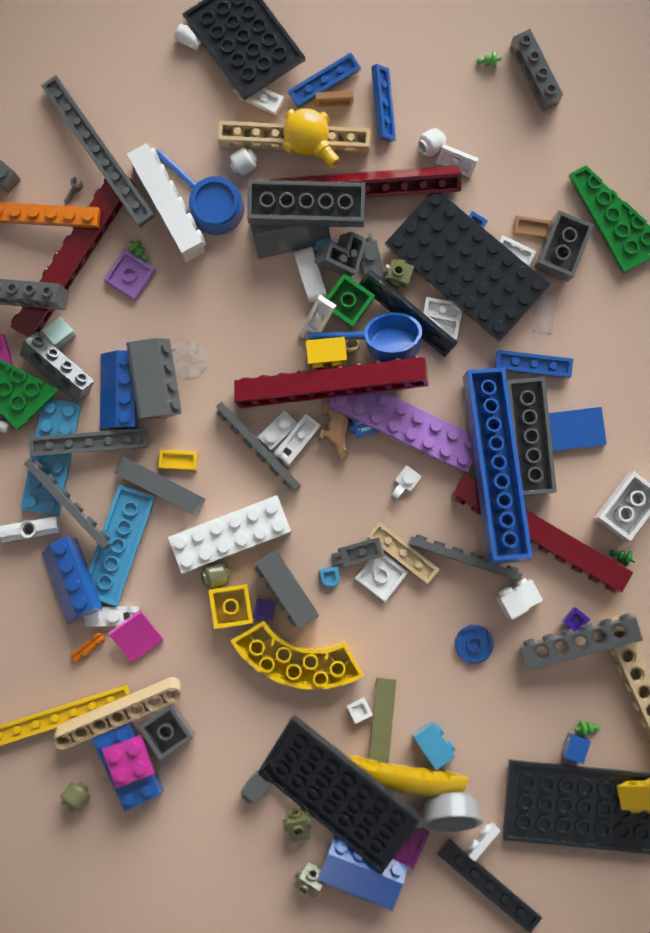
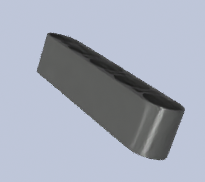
[114,456,206,516]

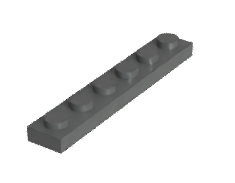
[216,401,301,491]
[29,428,148,457]
[24,459,112,549]
[408,534,523,581]

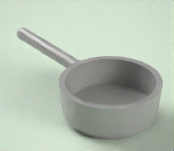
[416,793,483,832]

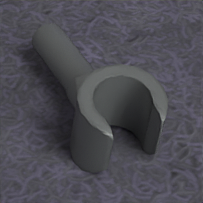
[64,177,83,204]

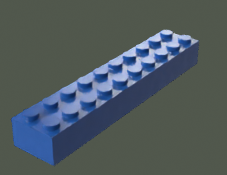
[462,368,532,565]

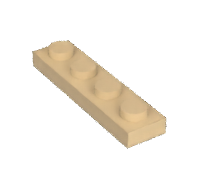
[367,521,440,584]

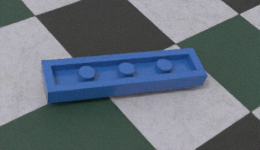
[288,52,361,108]
[371,64,396,142]
[495,350,573,378]

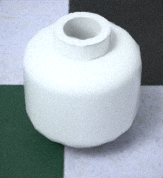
[418,128,446,157]
[229,147,258,176]

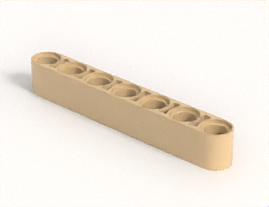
[54,677,181,750]

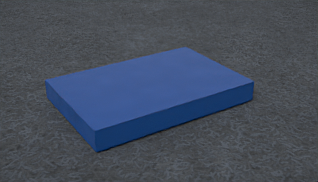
[549,407,607,451]

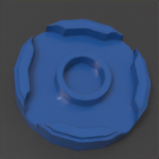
[455,625,494,663]

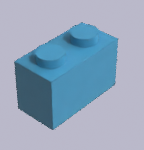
[412,721,455,770]

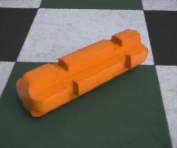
[70,632,105,663]

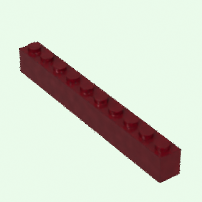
[271,165,461,198]
[10,177,135,338]
[234,356,429,409]
[452,474,634,594]

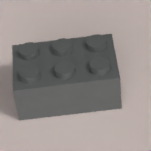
[533,210,594,282]

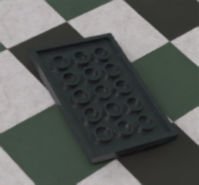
[182,0,306,101]

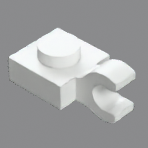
[391,465,422,499]

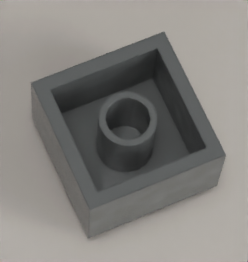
[138,703,195,760]

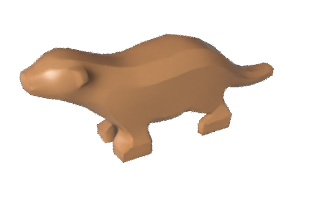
[319,404,349,462]

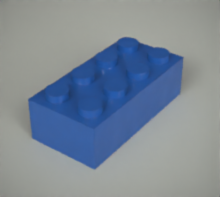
[92,721,164,812]

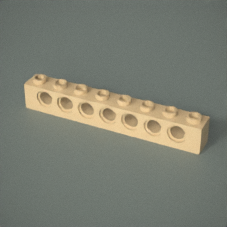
[218,121,370,155]
[599,614,650,745]

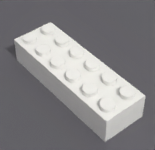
[127,143,206,263]
[168,495,291,574]

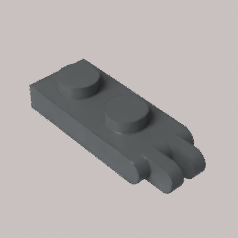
[361,234,386,281]
[331,537,385,567]

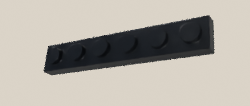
[358,269,458,357]
[437,838,542,933]

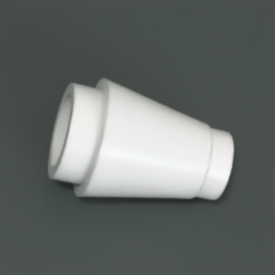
[173,24,202,51]

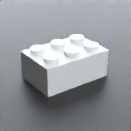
[594,471,650,542]

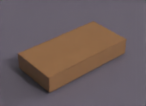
[316,91,353,107]
[513,215,551,240]

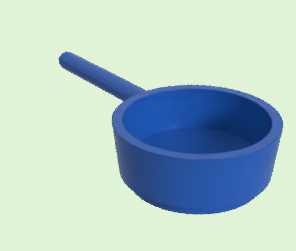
[155,149,245,235]
[307,312,422,362]

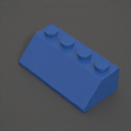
[100,350,139,430]
[42,536,103,625]
[317,836,408,911]

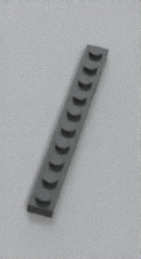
[41,75,156,228]

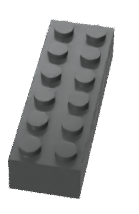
[247,180,365,228]
[507,377,557,496]

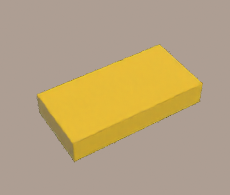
[158,450,198,471]

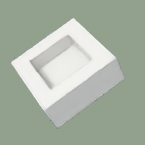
[347,697,373,724]

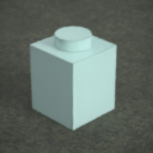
[43,316,76,349]

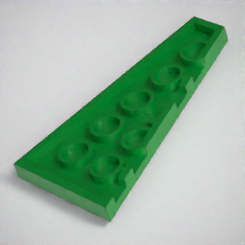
[568,165,650,273]
[0,359,60,430]

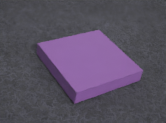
[103,249,156,301]

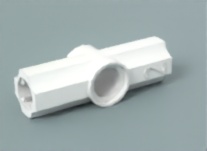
[0,516,61,543]

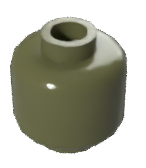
[200,561,230,589]
[60,782,90,813]

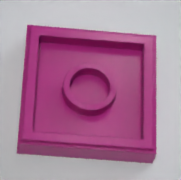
[109,610,164,663]

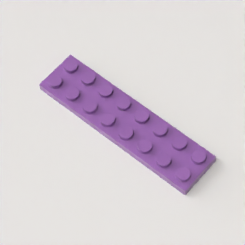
[328,392,473,474]

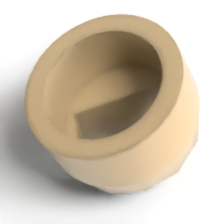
[345,340,360,354]

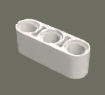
[293,247,327,304]

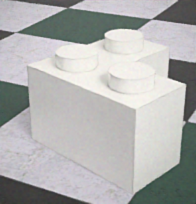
[495,578,543,619]

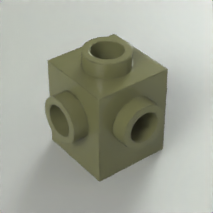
[384,259,414,288]
[283,808,312,843]
[294,862,323,898]

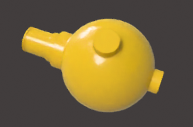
[282,108,340,168]

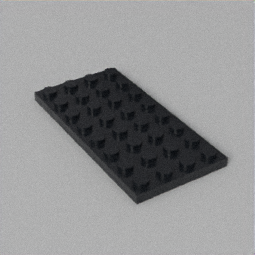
[385,193,550,342]
[258,715,424,874]
[502,759,650,854]

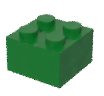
[326,274,375,330]

